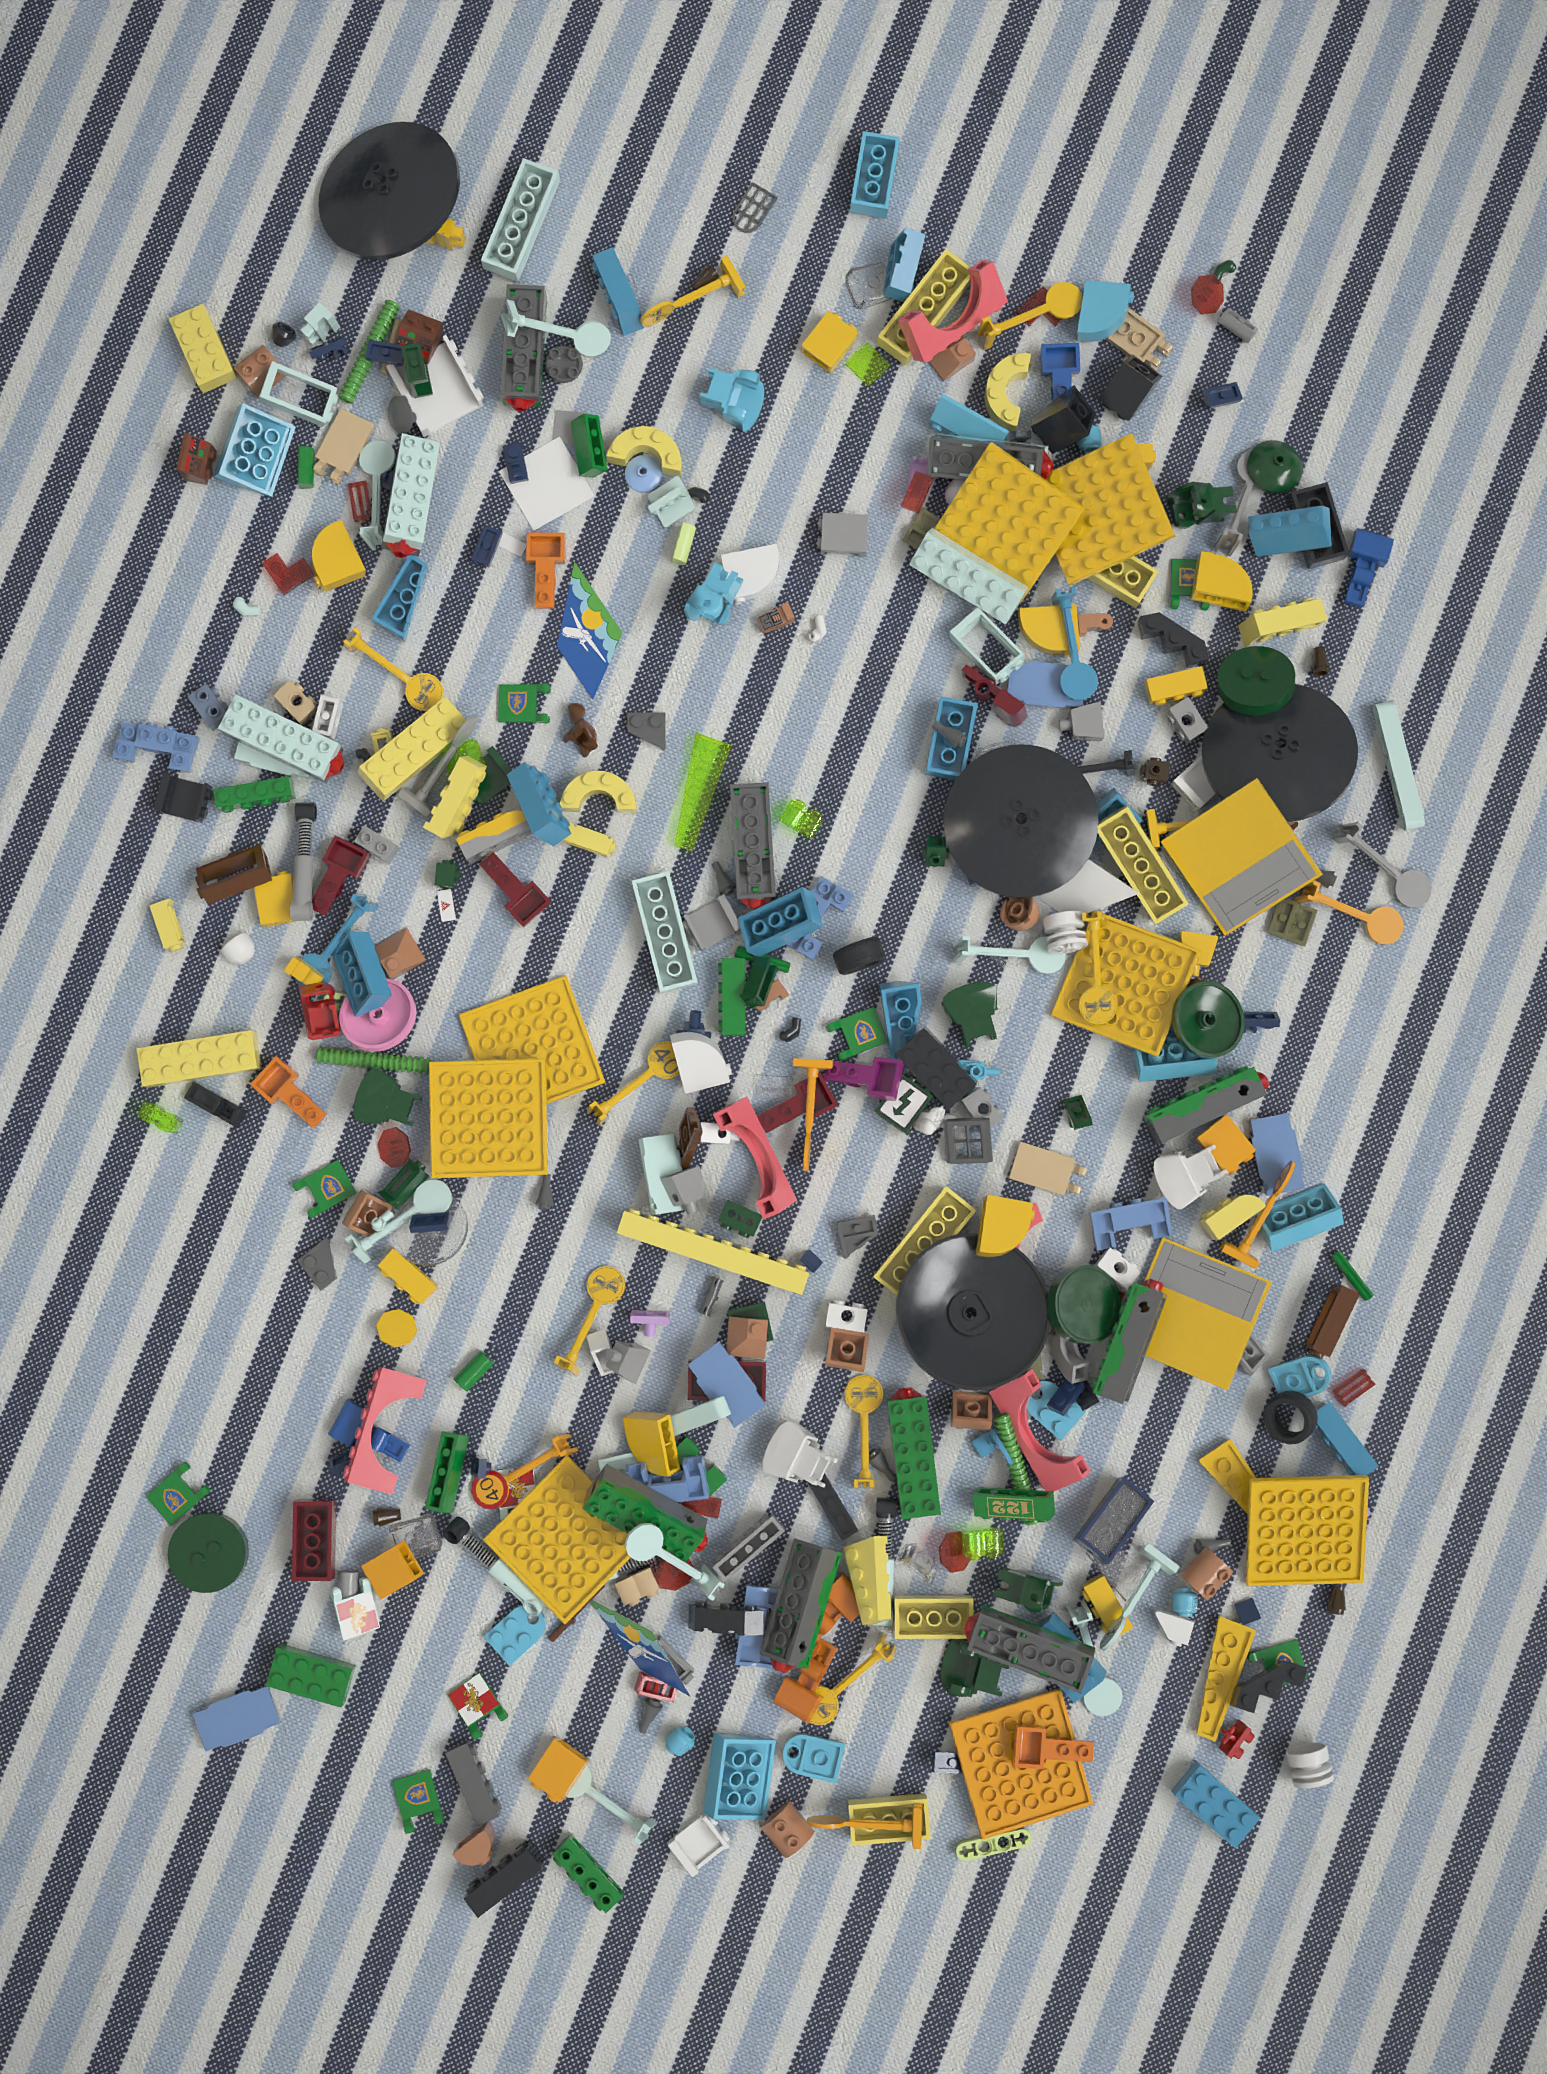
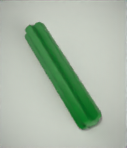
[735,946,791,973]
[1331,1251,1373,1301]

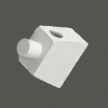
[700,1122,740,1144]

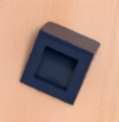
[800,1250,823,1273]
[1234,1598,1261,1625]

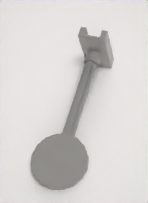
[1213,450,1256,557]
[397,714,479,818]
[1333,822,1432,908]

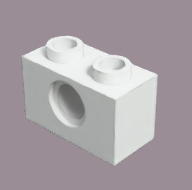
[312,695,343,741]
[1094,1248,1141,1293]
[825,1300,868,1333]

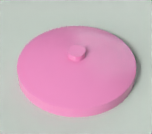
[339,978,416,1052]

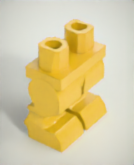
[423,219,466,251]

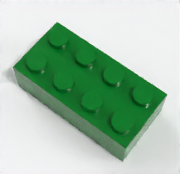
[266,1643,356,1708]

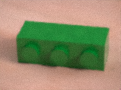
[571,414,608,478]

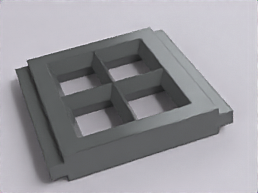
[943,1117,993,1164]

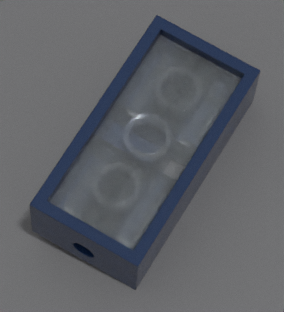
[1073,1477,1155,1565]

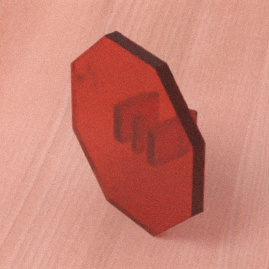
[1191,274,1224,315]
[377,1127,411,1168]
[939,1531,972,1573]
[654,1559,694,1591]

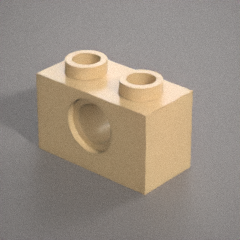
[273,680,318,726]

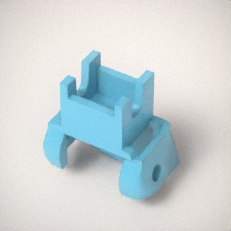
[700,367,764,432]
[685,562,743,626]

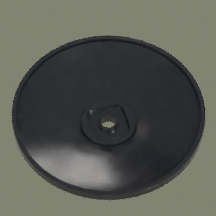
[318,122,460,260]
[1201,684,1358,822]
[944,744,1099,898]
[896,1233,1051,1391]

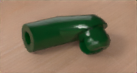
[1211,260,1237,284]

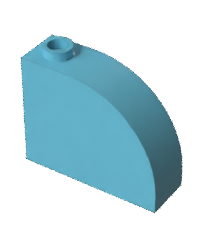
[1077,280,1134,342]

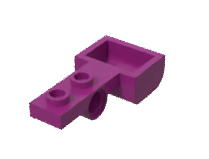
[824,1057,904,1101]

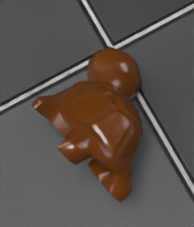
[563,703,598,758]

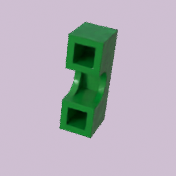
[676,1435,728,1496]

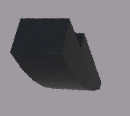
[184,1081,248,1128]

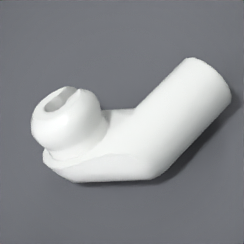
[808,616,826,643]

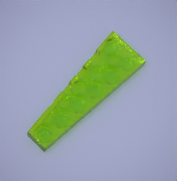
[674,732,732,852]

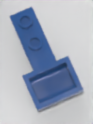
[1040,343,1080,401]
[1344,528,1394,608]
[328,1399,411,1462]

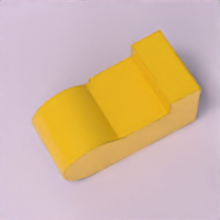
[284,956,324,985]

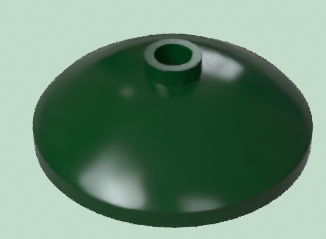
[1247,440,1303,494]

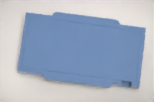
[1007,661,1083,708]
[1249,1113,1305,1196]
[688,1341,766,1428]
[193,1686,281,1752]

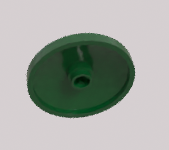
[1172,981,1245,1059]

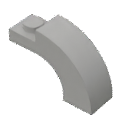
[1051,1332,1089,1384]

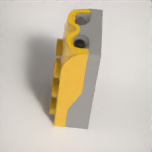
[456,809,532,865]

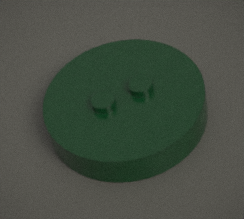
[1218,646,1295,716]
[1047,1265,1121,1344]
[168,1512,249,1593]

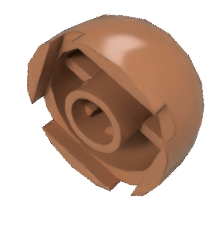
[1000,897,1040,931]

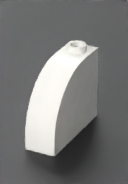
[721,544,779,605]
[670,1032,732,1094]

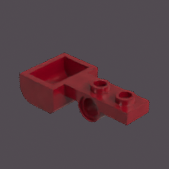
[962,664,1027,727]
[312,835,370,916]
[479,852,552,928]
[757,1072,838,1133]

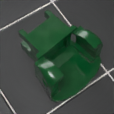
[1166,482,1237,529]
[941,982,998,1047]
[353,1068,423,1126]
[993,1567,1064,1612]
[941,1639,1009,1698]

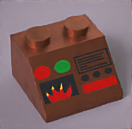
[395,309,443,364]
[176,433,217,485]

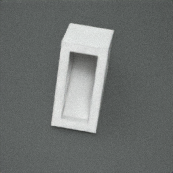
[587,1329,613,1376]
[1153,1608,1194,1647]

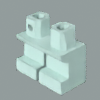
[300,302,340,346]

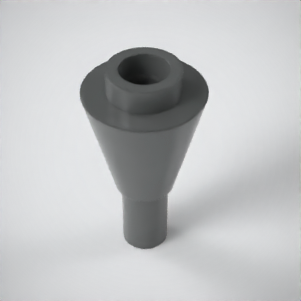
[932,721,967,748]
[712,861,736,896]
[1315,870,1337,889]
[535,1174,554,1210]
[869,1448,896,1481]
[1194,1538,1231,1555]
[639,1697,663,1734]

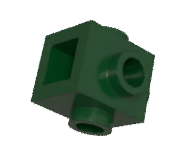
[922,836,949,867]

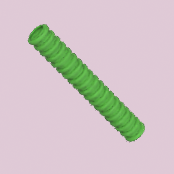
[339,300,400,404]
[316,1046,431,1075]
[993,1413,1039,1526]

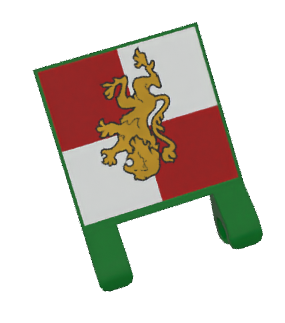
[447,1672,508,1740]

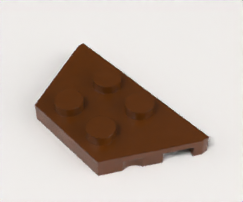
[679,1107,703,1168]

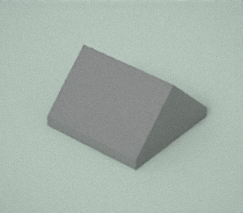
[1238,1333,1269,1376]

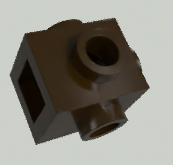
[1140,757,1170,786]

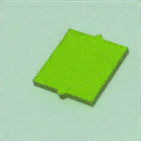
[845,342,890,387]

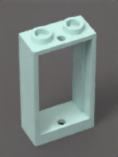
[258,361,339,427]
[950,607,1024,685]

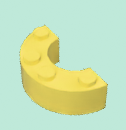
[984,353,1031,433]
[606,426,682,477]
[560,771,637,813]

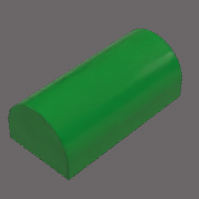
[298,446,314,489]
[453,1350,494,1392]

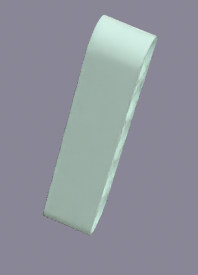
[670,1395,731,1436]

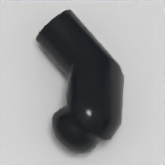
[687,487,709,503]
[356,748,371,763]
[779,1017,801,1042]

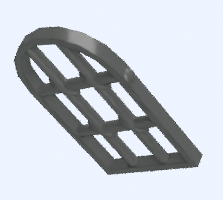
[733,182,778,233]

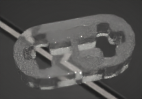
[984,940,1017,968]

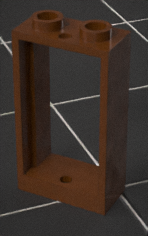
[195,844,272,905]
[1304,1284,1360,1359]

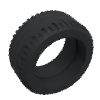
[833,937,886,975]
[1263,1391,1318,1445]

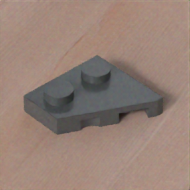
[627,712,666,750]
[837,1215,878,1259]
[297,1237,337,1291]

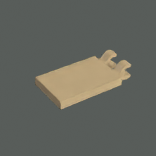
[1105,308,1173,371]
[313,408,375,485]
[1009,1142,1087,1196]

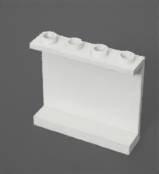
[386,335,484,437]

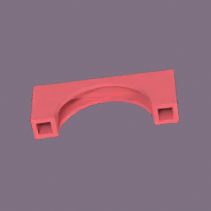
[898,260,1008,363]
[713,1096,797,1219]
[343,1367,427,1494]
[989,1369,1091,1491]

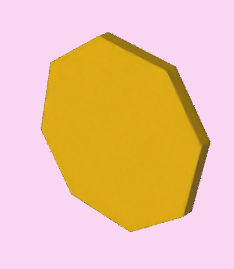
[376,1309,418,1348]

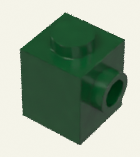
[434,860,461,889]

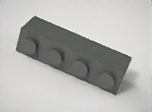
[445,1740,502,1826]

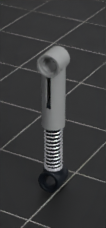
[290,802,317,921]

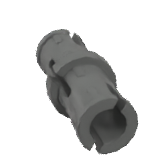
[698,1276,724,1317]

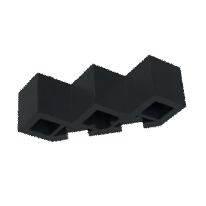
[1137,612,1209,668]
[688,1600,764,1636]
[1230,1660,1307,1713]

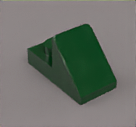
[1063,1095,1093,1130]

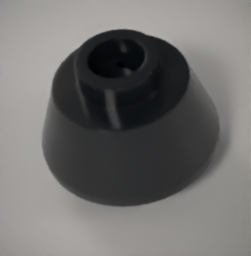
[271,322,296,347]

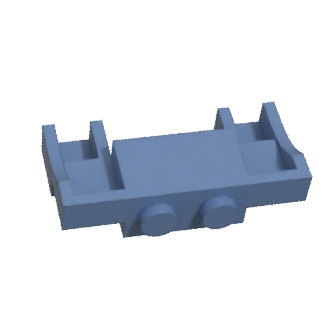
[113,722,199,773]
[786,876,854,961]
[1089,1197,1173,1251]
[625,1455,710,1502]
[735,1584,779,1669]

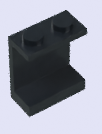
[154,772,213,823]

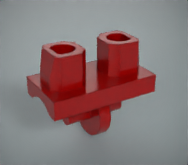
[1219,1719,1255,1759]

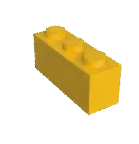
[1144,666,1207,706]
[378,1248,439,1304]
[1081,1573,1133,1637]

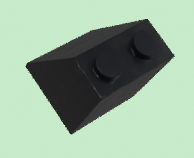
[1098,354,1163,421]
[1031,385,1096,454]

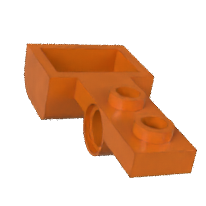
[526,532,566,609]
[250,1056,327,1129]
[816,1572,860,1642]
[774,1638,838,1724]
[1013,1724,1094,1769]

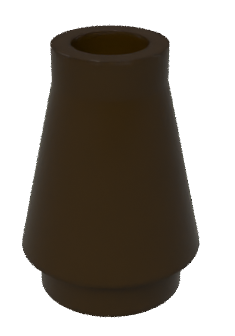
[691,265,719,290]
[1311,646,1330,676]
[372,1508,401,1527]
[1326,1585,1346,1615]

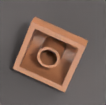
[233,345,287,398]
[342,1189,393,1237]
[825,1327,869,1372]
[950,1391,992,1431]
[1180,1547,1233,1601]
[759,1800,815,1858]
[452,1821,495,1866]

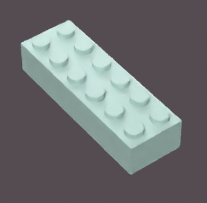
[481,158,560,282]
[909,528,1029,624]
[632,871,698,994]

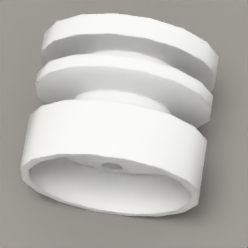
[1043,911,1088,954]
[1286,1742,1334,1789]

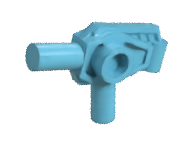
[958,1059,1001,1092]

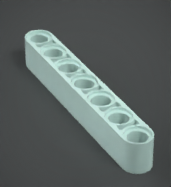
[1373,700,1425,831]

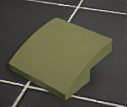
[902,508,940,550]
[1268,899,1318,947]

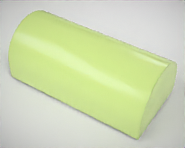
[671,522,696,565]

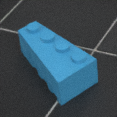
[591,247,645,336]
[371,555,427,642]
[1315,1402,1378,1475]

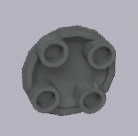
[545,346,583,383]
[388,395,417,434]

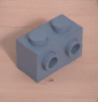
[187,684,228,731]

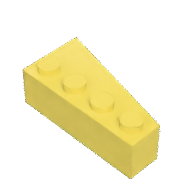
[1238,598,1327,647]
[423,756,487,838]
[843,1536,891,1625]

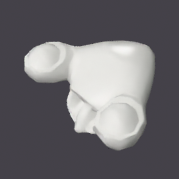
[912,1106,958,1135]

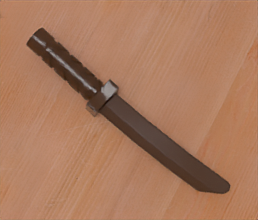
[548,1585,605,1642]

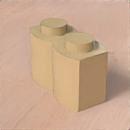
[615,1566,660,1607]

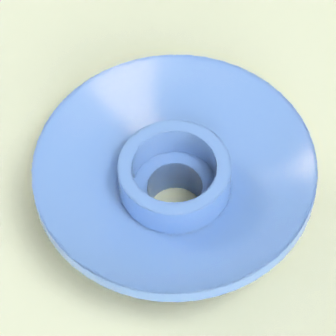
[625,455,662,493]

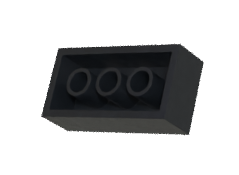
[1286,482,1349,570]
[896,1026,978,1110]
[464,1840,545,1918]

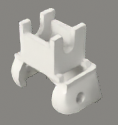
[1154,1144,1228,1209]
[763,1421,838,1487]

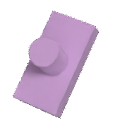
[630,1310,670,1337]

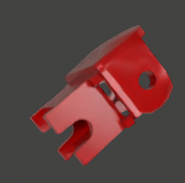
[299,982,341,1040]

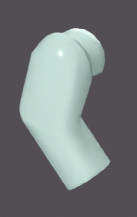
[233,597,260,616]
[371,1210,394,1231]

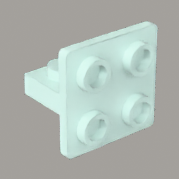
[648,476,696,528]

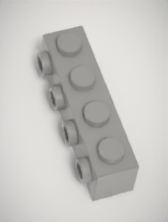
[713,1513,785,1582]

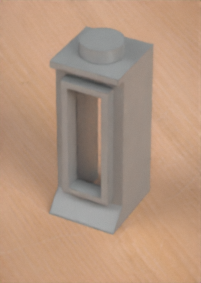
[658,1636,694,1685]

